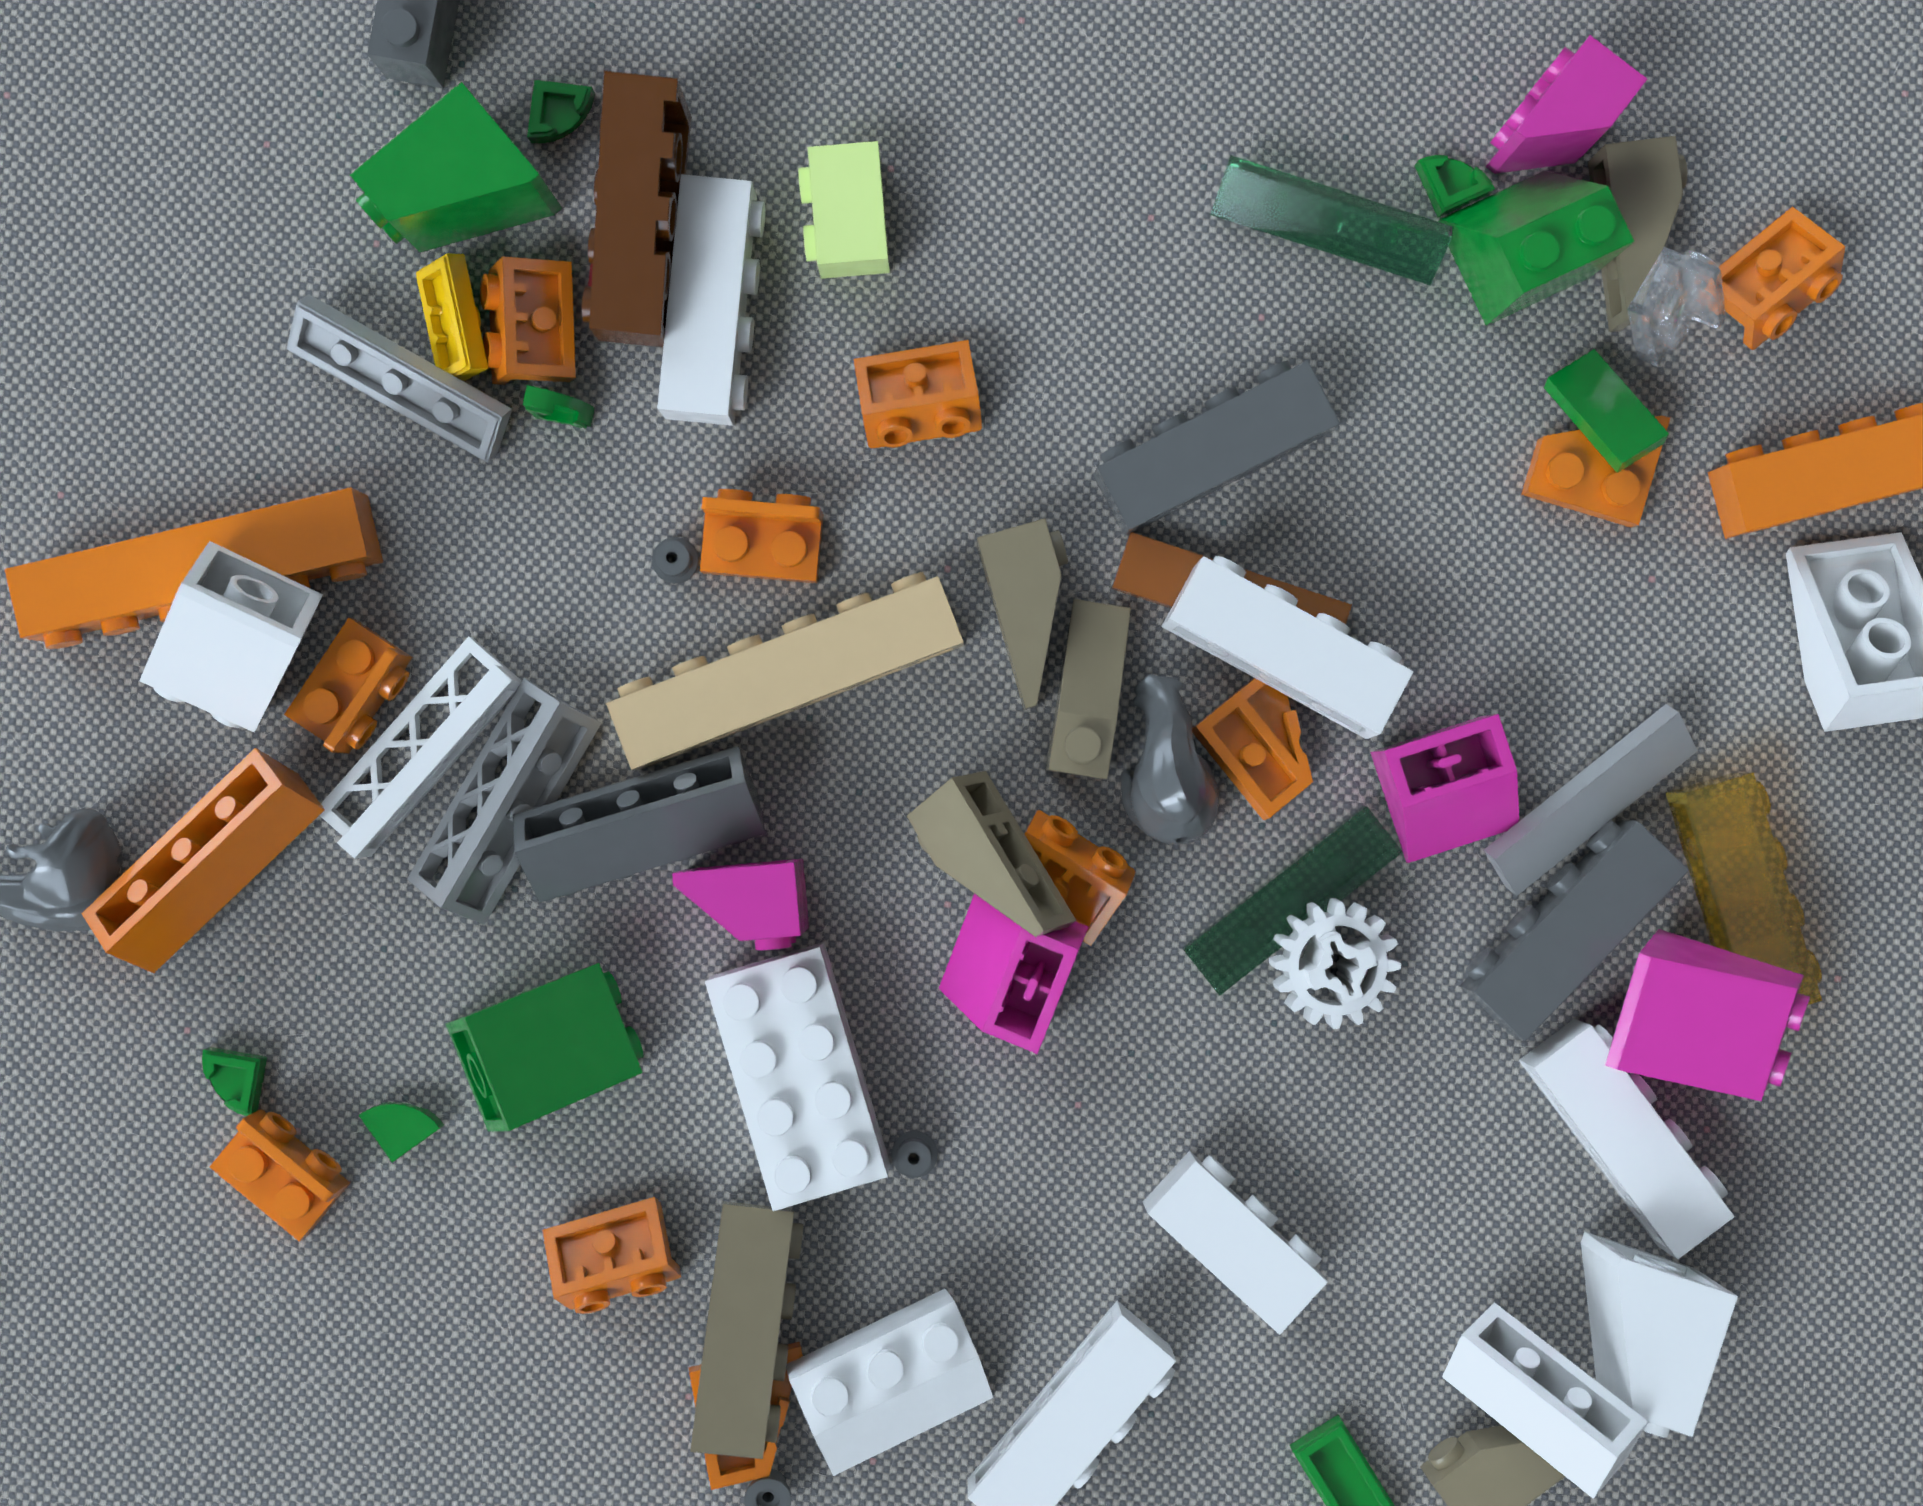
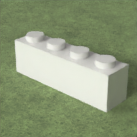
[657,174,765,426]
[1161,556,1414,739]
[1519,1019,1735,1259]
[968,1301,1176,1506]

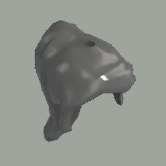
[1121,674,1219,845]
[0,808,122,931]

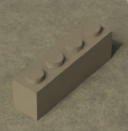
[690,1201,803,1459]

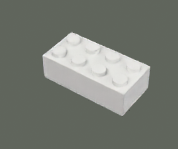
[705,942,890,1211]

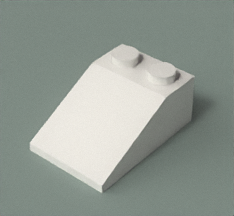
[1786,532,1923,732]

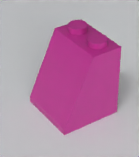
[1605,929,1810,1101]

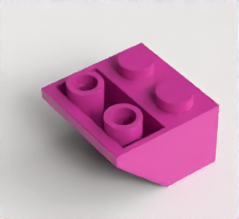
[1486,35,1648,174]
[1370,714,1519,863]
[939,894,1088,1054]

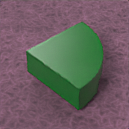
[527,80,595,144]
[1414,155,1495,218]
[523,385,595,429]
[202,1047,267,1116]
[358,1102,445,1163]

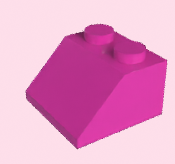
[672,858,809,950]

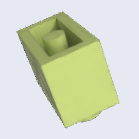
[798,141,890,279]

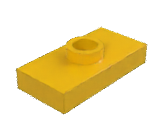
[416,253,488,381]

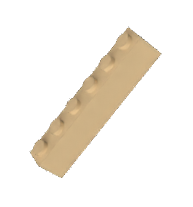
[606,572,964,770]

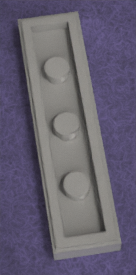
[286,294,512,463]
[1483,704,1698,896]

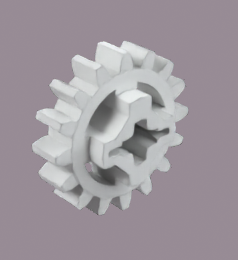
[1269,898,1401,1029]

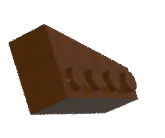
[582,71,692,347]

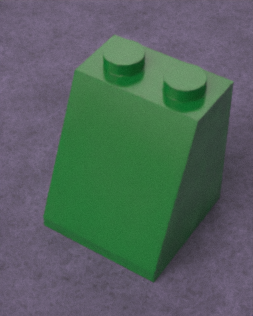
[350,82,562,253]
[1437,171,1635,326]
[445,963,643,1132]

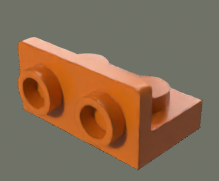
[1702,206,1846,350]
[480,256,576,385]
[853,340,982,449]
[700,489,824,583]
[284,617,413,754]
[1024,810,1136,946]
[209,1109,350,1242]
[542,1197,681,1314]

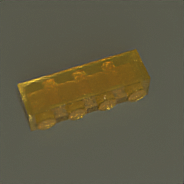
[1666,773,1822,1005]

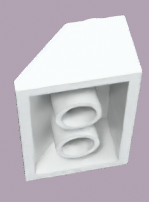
[786,1289,993,1476]

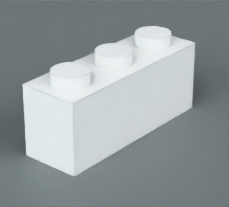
[1143,1151,1328,1335]
[1442,1302,1648,1499]

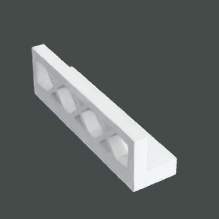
[319,637,522,859]

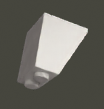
[140,541,323,733]
[1581,1232,1738,1438]

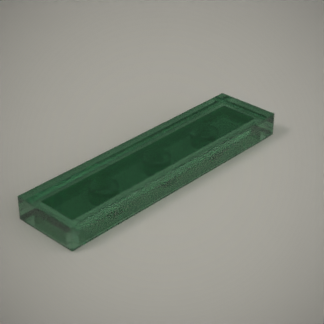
[1210,155,1454,286]
[1181,806,1403,996]

